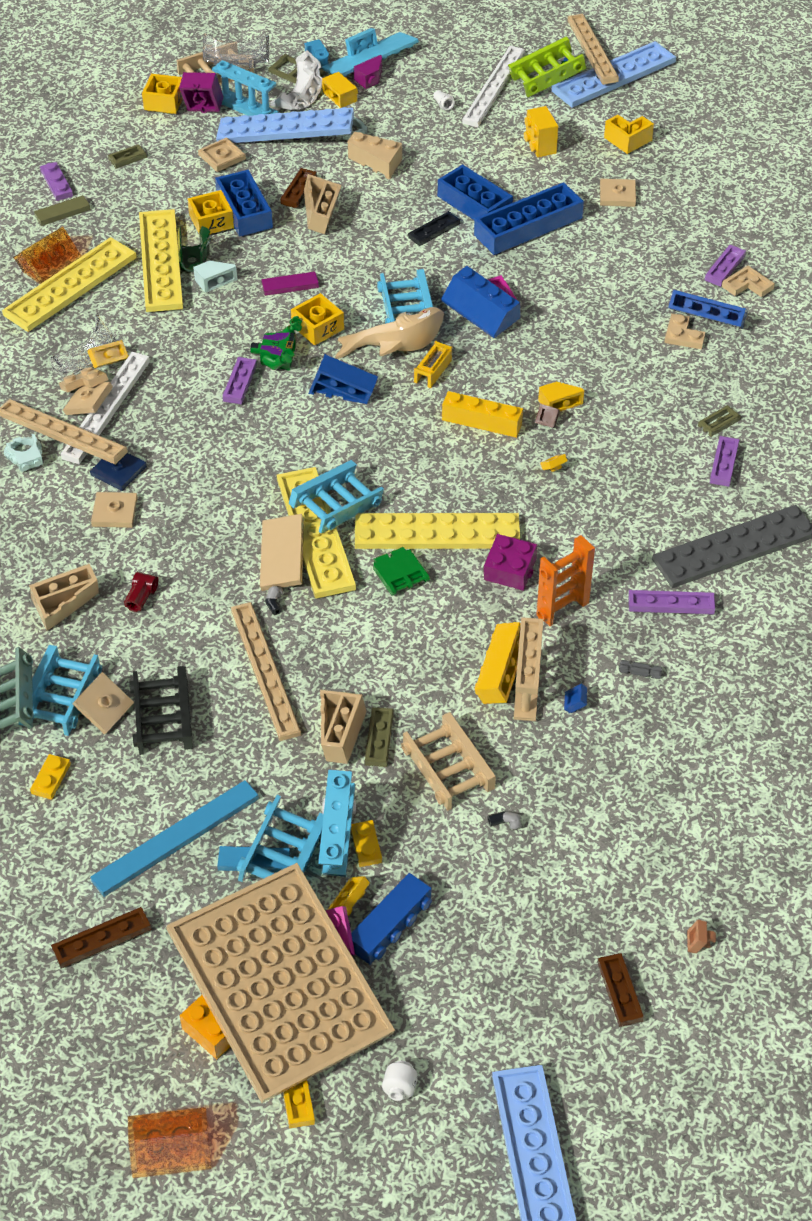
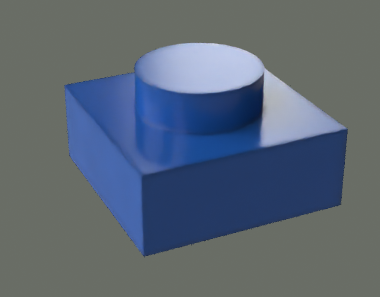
[564,683,587,713]

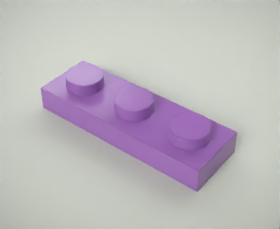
[40,162,73,201]
[705,245,746,287]
[223,357,257,404]
[709,436,739,487]

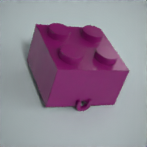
[179,72,224,113]
[484,534,537,591]

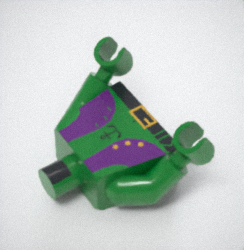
[250,316,302,371]

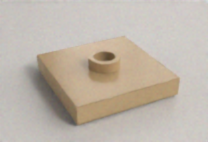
[198,137,246,172]
[600,179,636,207]
[63,382,113,415]
[91,492,138,528]
[72,672,134,734]

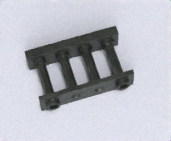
[129,666,193,755]

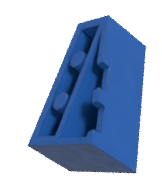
[308,354,378,404]

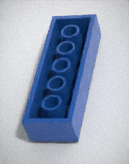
[474,182,584,255]

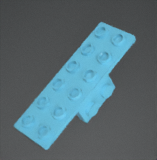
[322,28,419,77]

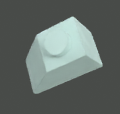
[193,261,237,293]

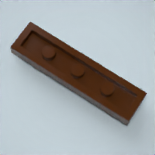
[51,907,151,969]

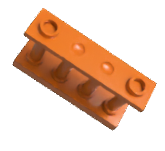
[536,535,595,626]

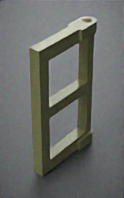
[268,54,325,84]

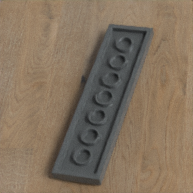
[652,505,812,588]

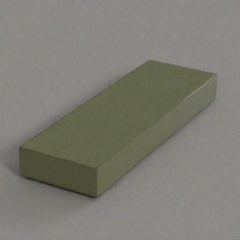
[34,195,91,226]
[365,707,394,767]

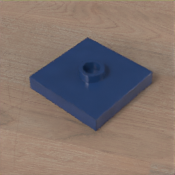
[90,453,147,491]

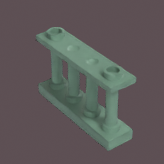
[0,647,34,730]

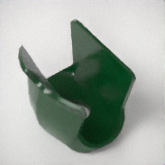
[178,226,211,272]

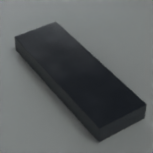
[408,211,460,246]

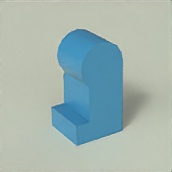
[304,39,329,69]

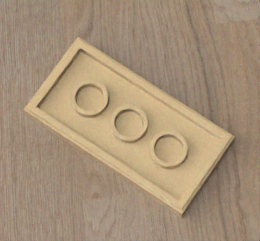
[260,514,304,591]

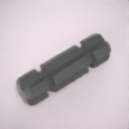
[619,660,662,679]

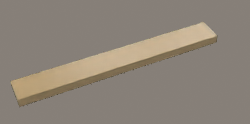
[568,14,619,85]
[0,399,128,464]
[231,602,301,741]

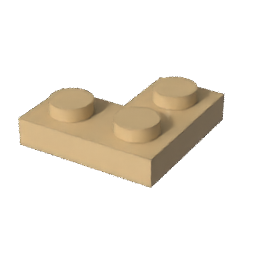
[722,266,775,297]
[664,313,705,349]
[59,367,108,393]

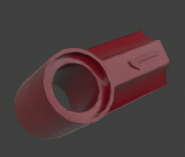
[124,571,159,612]

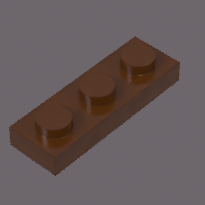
[280,168,317,208]
[597,953,644,1027]

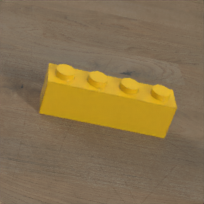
[442,391,523,438]
[475,622,521,704]

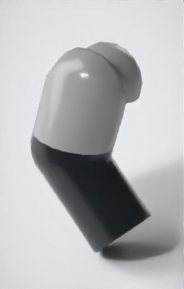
[265,586,283,615]
[487,811,522,829]

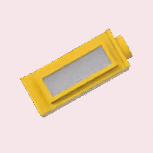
[414,341,452,388]

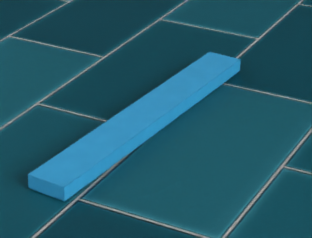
[90,780,259,897]

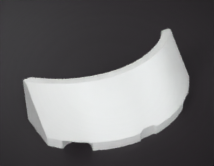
[270,50,322,110]

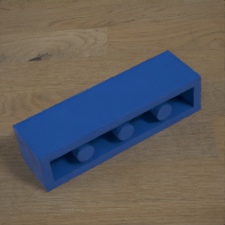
[668,289,748,329]
[351,873,432,965]

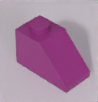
[354,55,382,89]

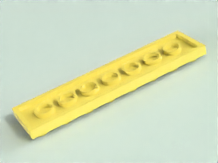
[139,209,183,312]
[2,237,136,332]
[277,467,356,599]
[355,513,520,549]

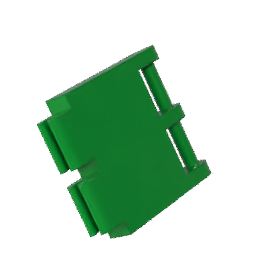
[373,547,430,596]

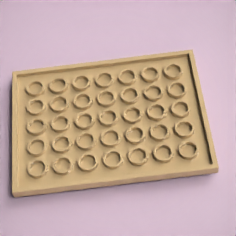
[166,863,395,1103]

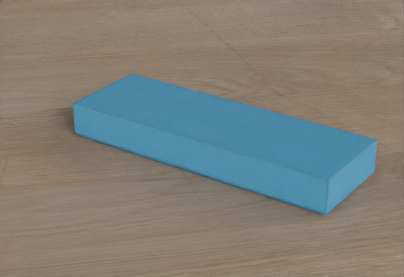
[217,846,290,872]

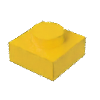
[540,454,568,472]

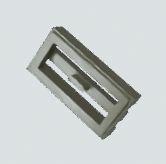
[108,144,147,169]
[698,405,741,437]

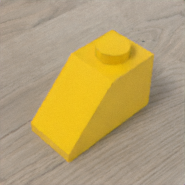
[538,381,584,412]

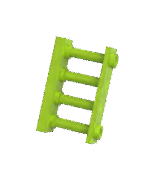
[508,36,587,98]

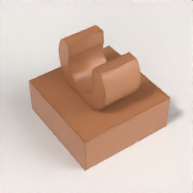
[687,920,716,953]

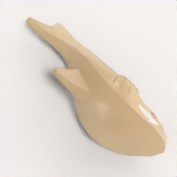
[335,307,444,359]

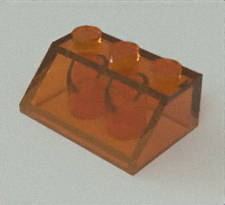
[13,227,82,284]
[128,1107,211,1178]

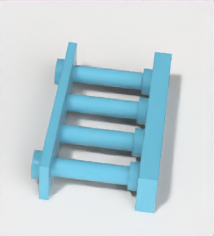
[212,60,278,116]
[377,269,433,324]
[289,460,384,534]
[18,645,102,736]
[318,770,356,877]
[236,795,324,882]

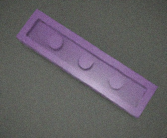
[628,590,715,614]

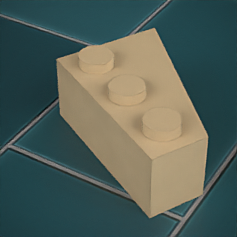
[348,132,402,179]
[304,174,342,234]
[29,564,99,631]
[320,690,367,764]

